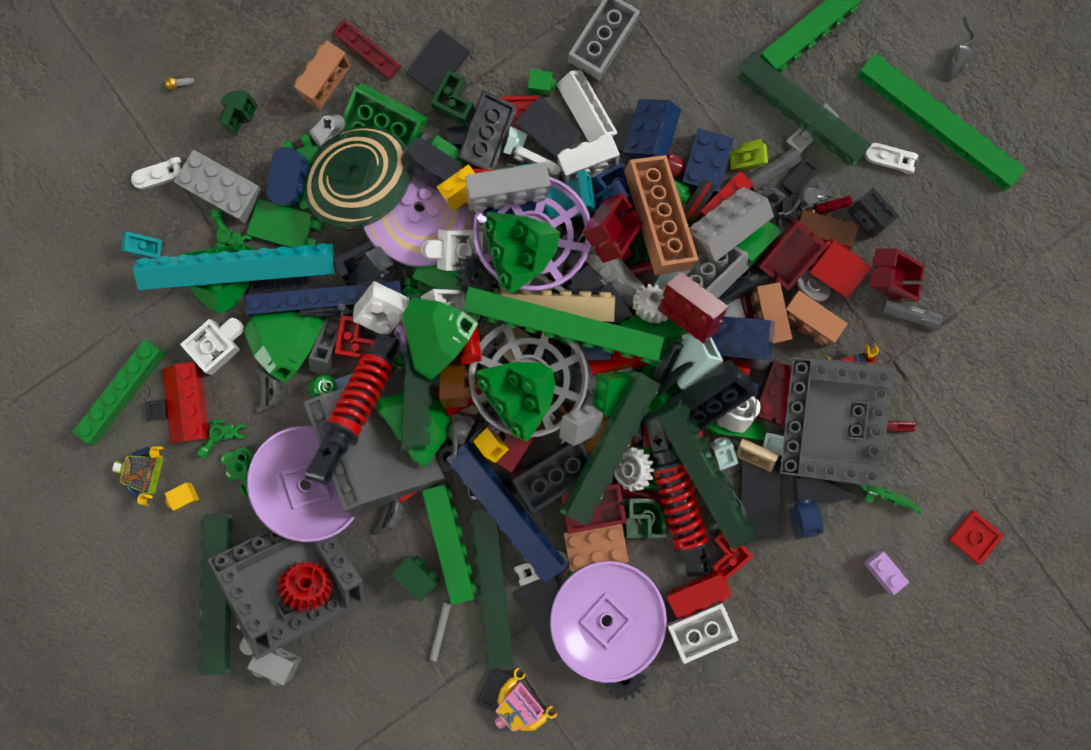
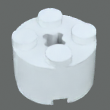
[717,396,760,433]

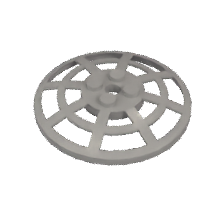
[469,323,588,437]

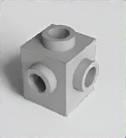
[478,316,506,345]

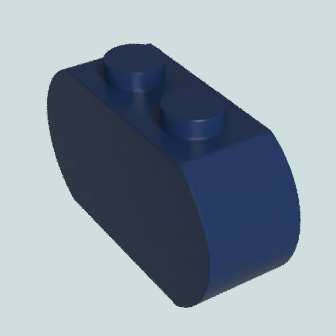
[266,147,309,207]
[789,499,824,540]

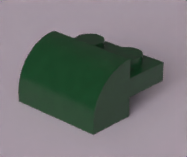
[220,90,258,136]

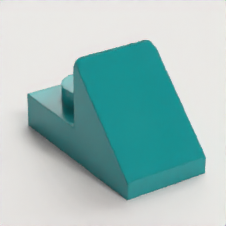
[120,232,162,258]

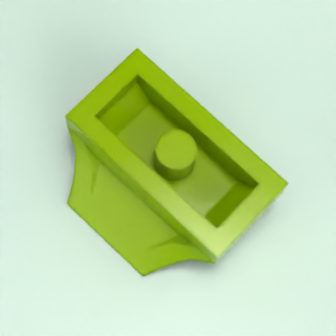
[730,139,768,171]

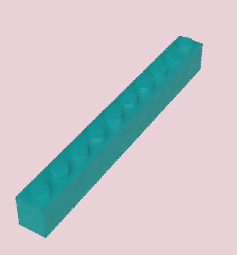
[133,243,335,290]

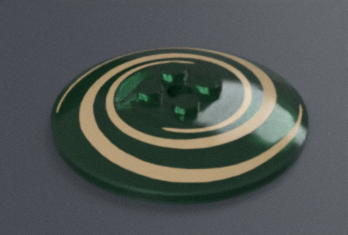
[303,126,412,229]

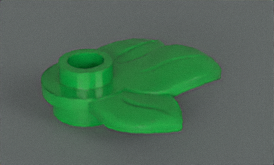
[220,447,253,481]

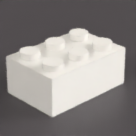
[557,135,620,182]
[666,602,738,664]

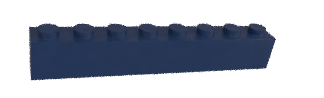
[245,281,402,317]
[447,442,568,583]

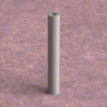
[429,602,451,661]

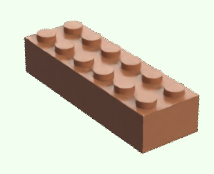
[624,155,699,275]

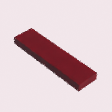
[332,19,402,81]

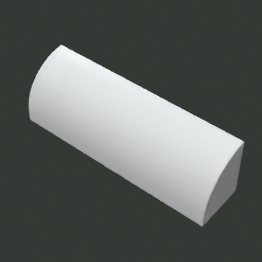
[556,70,618,143]

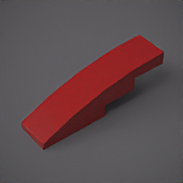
[588,350,650,376]

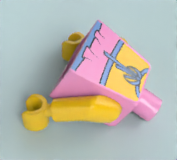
[495,668,557,732]

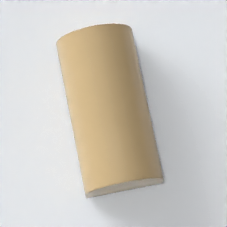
[736,439,779,472]

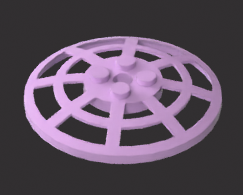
[473,177,591,291]

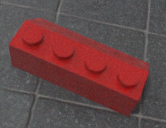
[162,362,209,445]

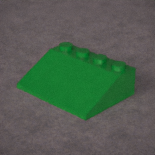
[336,84,429,162]

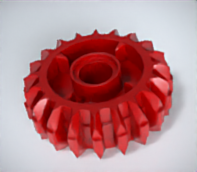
[278,560,333,613]

